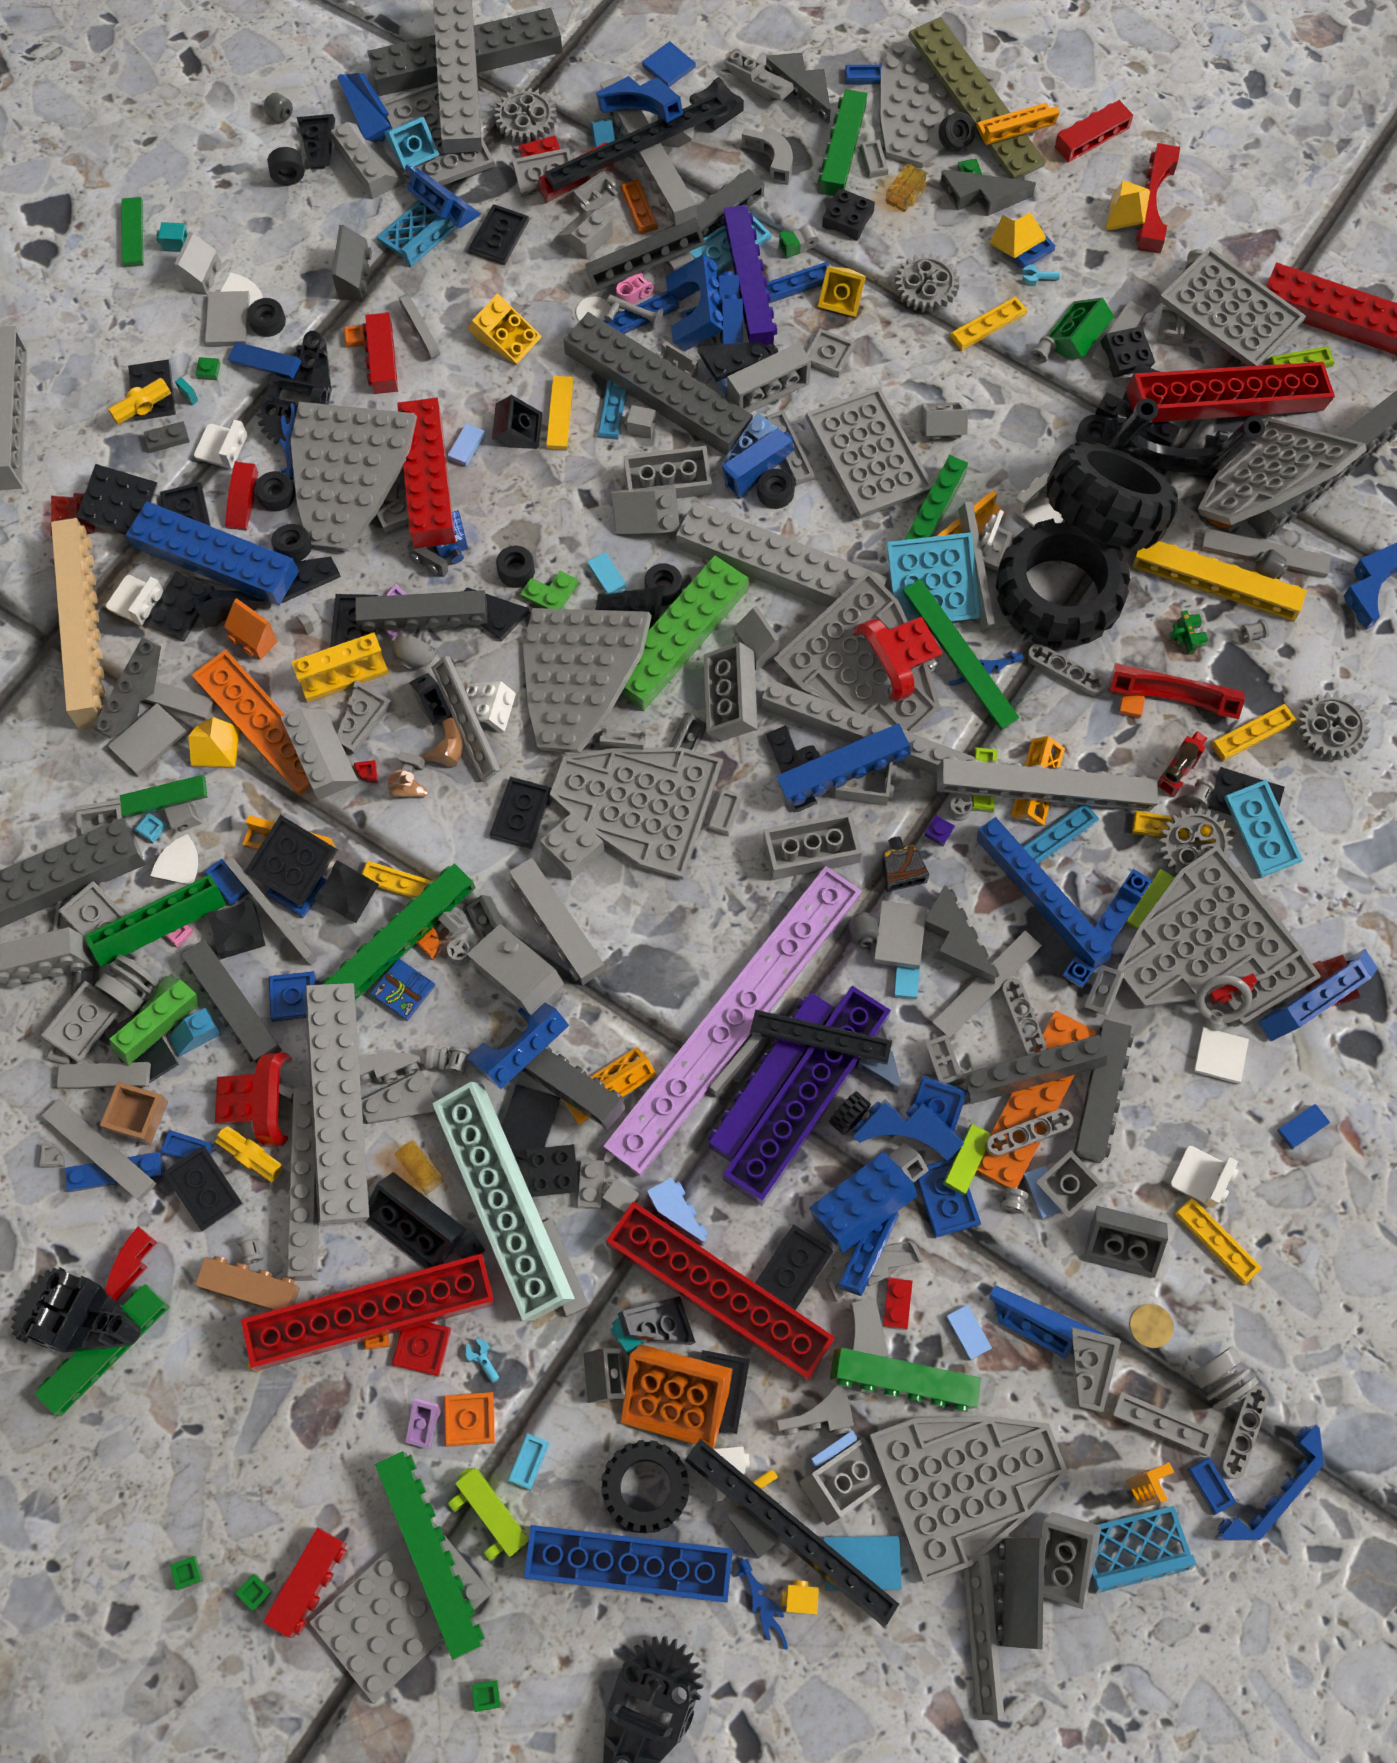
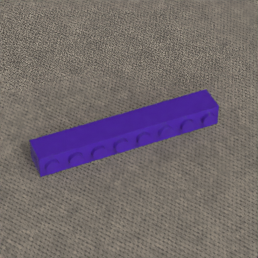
[724,205,777,345]
[708,993,834,1162]

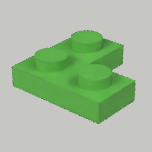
[520,571,578,609]

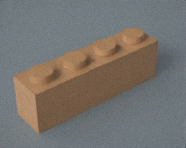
[195,1256,300,1311]

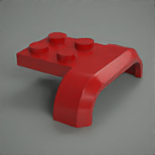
[852,617,943,703]
[215,1052,292,1147]

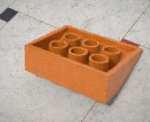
[621,1344,733,1449]

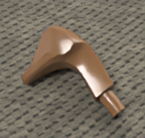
[422,711,463,767]
[388,770,428,798]

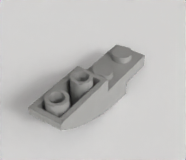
[723,50,794,101]
[359,1052,423,1085]

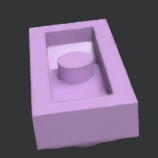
[405,1398,441,1449]

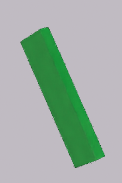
[121,197,144,267]
[120,775,208,818]

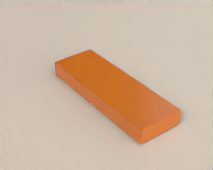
[620,179,658,234]

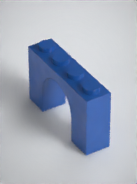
[666,254,723,351]
[467,1002,569,1089]

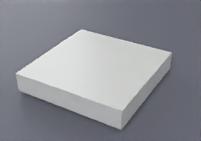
[1193,1027,1249,1084]

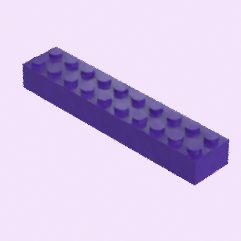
[723,985,891,1206]

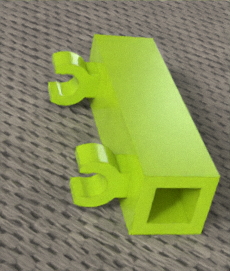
[448,1467,529,1561]

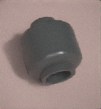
[264,92,293,122]
[1254,549,1288,579]
[848,912,879,948]

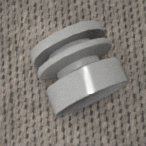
[94,954,158,1014]
[1190,1346,1259,1411]

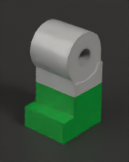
[779,225,819,259]

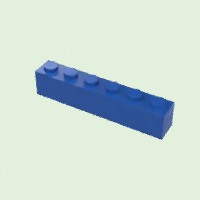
[776,723,911,806]

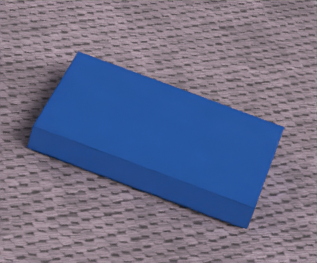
[916,1157,981,1238]

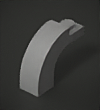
[742,127,793,185]

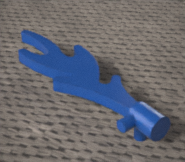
[279,403,296,480]
[949,651,1023,685]
[737,1559,788,1650]

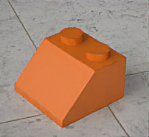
[224,598,278,660]

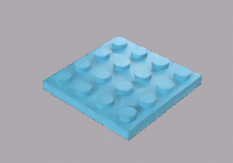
[886,532,981,622]

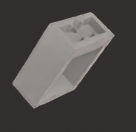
[835,762,897,805]

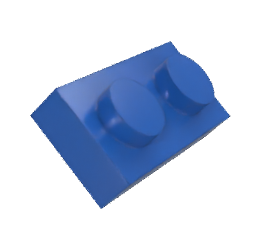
[1012,232,1056,269]

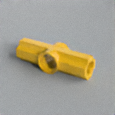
[108,378,171,425]
[215,1126,284,1183]

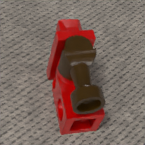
[1157,731,1208,797]

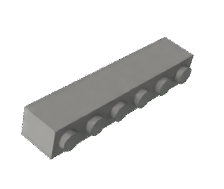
[509,858,605,985]

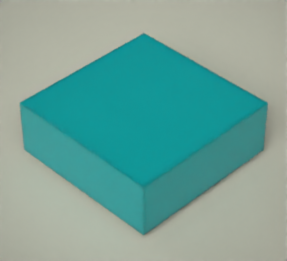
[175,377,198,405]

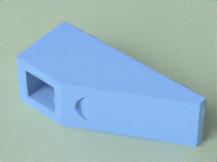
[721,412,781,465]
[647,1177,708,1246]

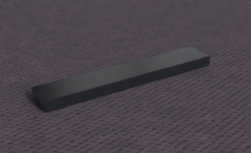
[750,1009,892,1065]

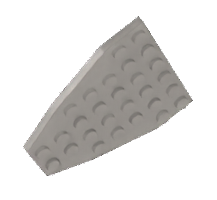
[880,42,1001,168]
[291,402,417,551]
[1198,418,1367,525]
[774,570,941,734]
[523,608,652,753]
[550,747,723,880]
[1117,845,1305,1008]
[869,1417,1068,1584]

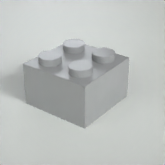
[540,812,605,880]

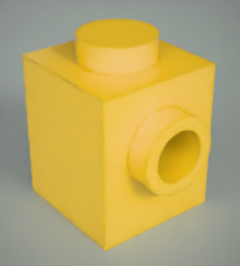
[781,1580,819,1615]

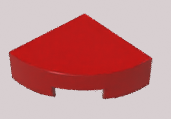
[354,760,378,783]

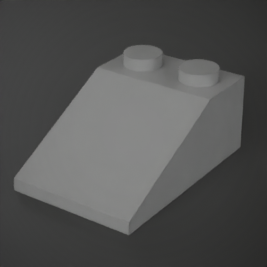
[611,484,680,534]
[799,1437,886,1526]
[1042,1512,1101,1609]

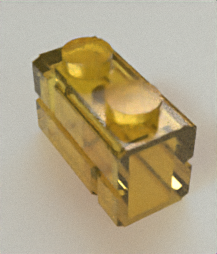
[885,163,927,212]
[394,1140,445,1195]

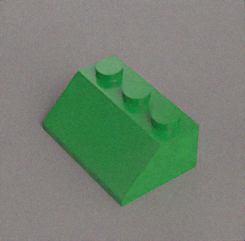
[1047,297,1114,359]

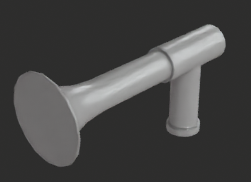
[604,294,663,329]

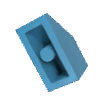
[589,118,615,147]
[169,1008,221,1057]

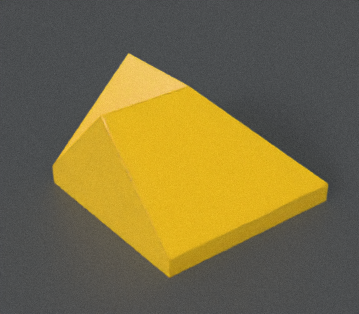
[1106,180,1150,231]
[990,212,1046,258]
[818,266,866,317]
[188,717,240,769]

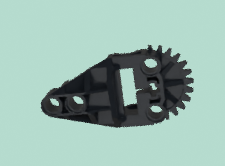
[256,331,332,446]
[11,1267,141,1353]
[603,1636,703,1763]

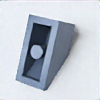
[857,1050,901,1092]

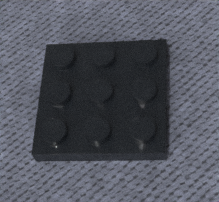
[77,464,157,535]
[244,815,338,907]

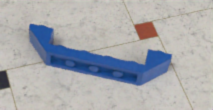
[1062,869,1153,988]
[1258,949,1378,1041]
[1215,1425,1324,1541]

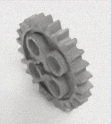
[494,87,557,143]
[895,253,960,312]
[1297,692,1371,760]
[1158,807,1233,874]

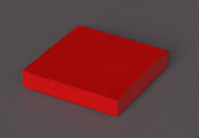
[391,1323,452,1377]

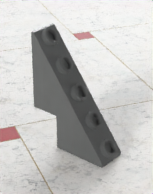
[764,52,831,123]
[940,170,1036,216]
[93,636,161,739]
[925,885,999,984]

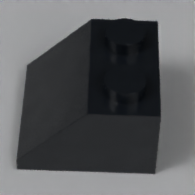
[492,394,543,449]

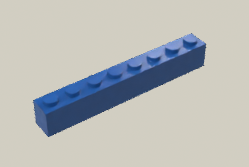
[976,817,1113,970]

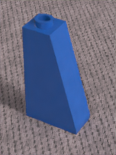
[722,428,794,499]

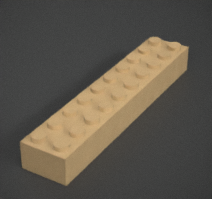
[51,518,106,730]

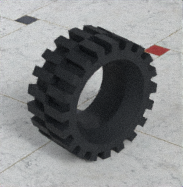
[601,1440,690,1534]

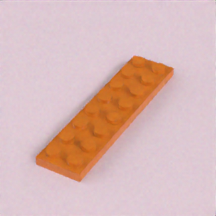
[192,649,311,796]
[976,1010,1097,1189]

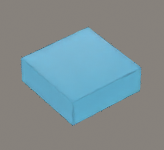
[135,813,167,844]

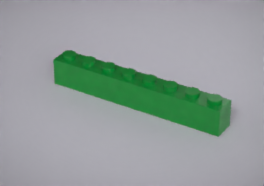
[323,863,476,1000]
[375,1451,485,1660]

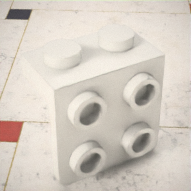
[194,420,247,469]
[1014,473,1063,528]
[980,510,1013,572]
[106,575,164,626]
[465,681,516,732]
[1170,1146,1238,1209]

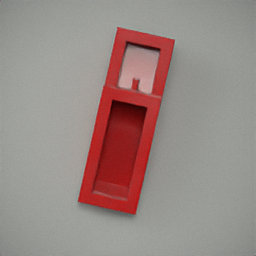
[225,461,258,531]
[105,1226,158,1302]

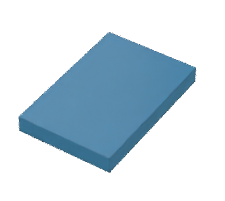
[823,1536,902,1591]

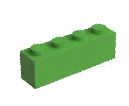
[109,976,198,1065]

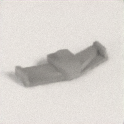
[826,1241,923,1302]

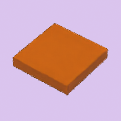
[444,1392,495,1447]

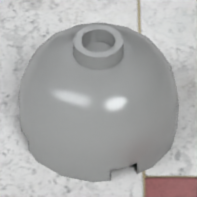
[394,629,438,669]

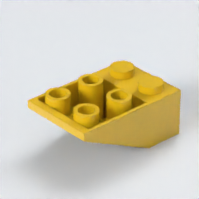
[467,293,542,365]

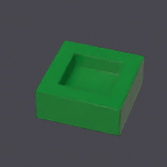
[957,158,982,175]
[195,357,221,380]
[170,1556,203,1591]
[235,1573,273,1612]
[472,1680,501,1712]

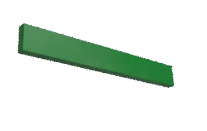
[902,579,1020,731]

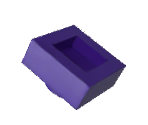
[924,815,955,846]

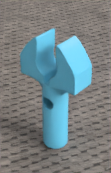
[1022,264,1060,286]
[466,1338,499,1383]

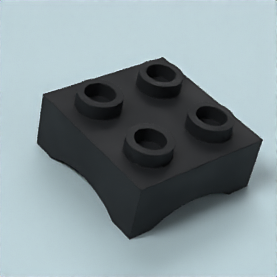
[690,77,744,131]
[822,188,875,241]
[1100,326,1155,378]
[314,860,379,923]
[207,900,266,959]
[526,1144,579,1197]

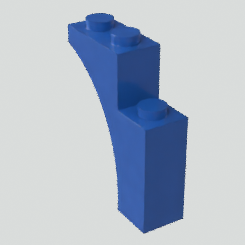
[596,76,683,122]
[717,272,743,345]
[1344,543,1397,630]
[853,1099,964,1161]

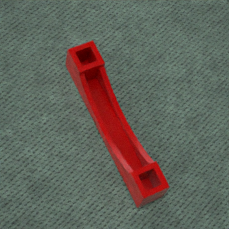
[1135,143,1181,254]
[1109,663,1245,719]

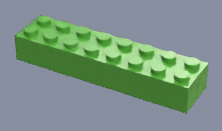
[620,555,749,711]

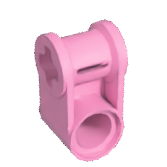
[616,272,654,305]

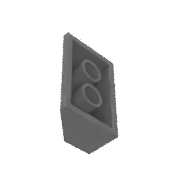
[332,225,372,301]
[1084,1205,1168,1278]

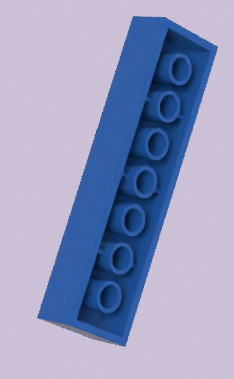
[126,501,299,606]
[524,1525,733,1603]

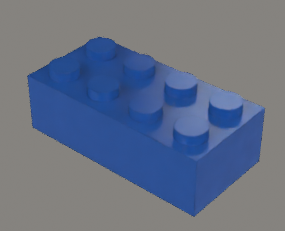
[809,1152,917,1253]

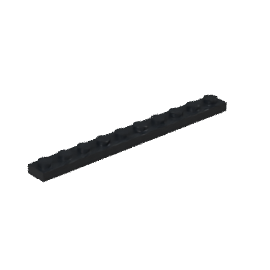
[545,93,728,191]
[684,1439,899,1627]

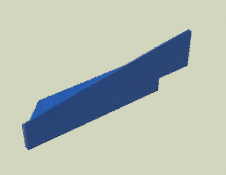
[337,73,391,142]
[405,165,481,228]
[989,1286,1104,1359]

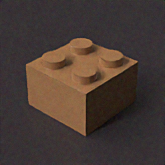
[100,1082,168,1145]

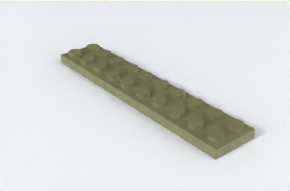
[908,17,1046,179]

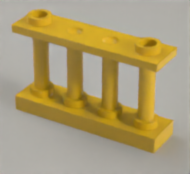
[291,632,389,702]

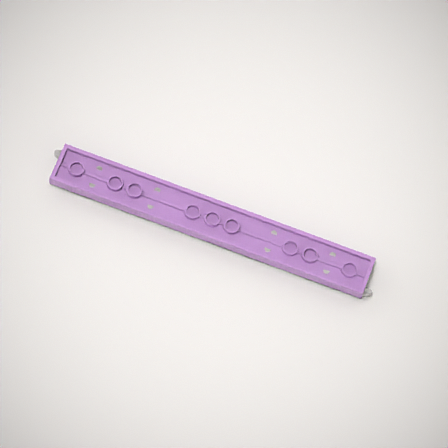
[603,866,862,1177]

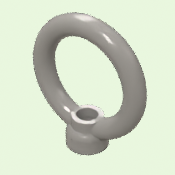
[1195,975,1252,1031]

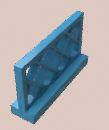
[377,200,457,267]
[1092,1506,1197,1594]

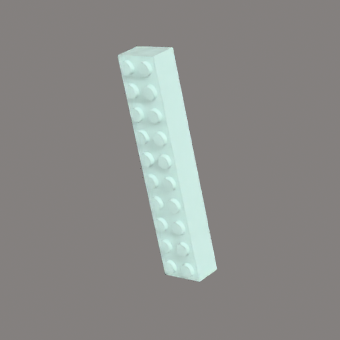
[432,1082,575,1321]

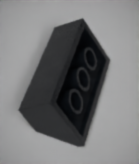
[367,1172,466,1269]

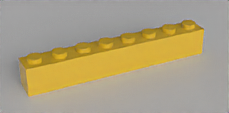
[1132,541,1307,622]

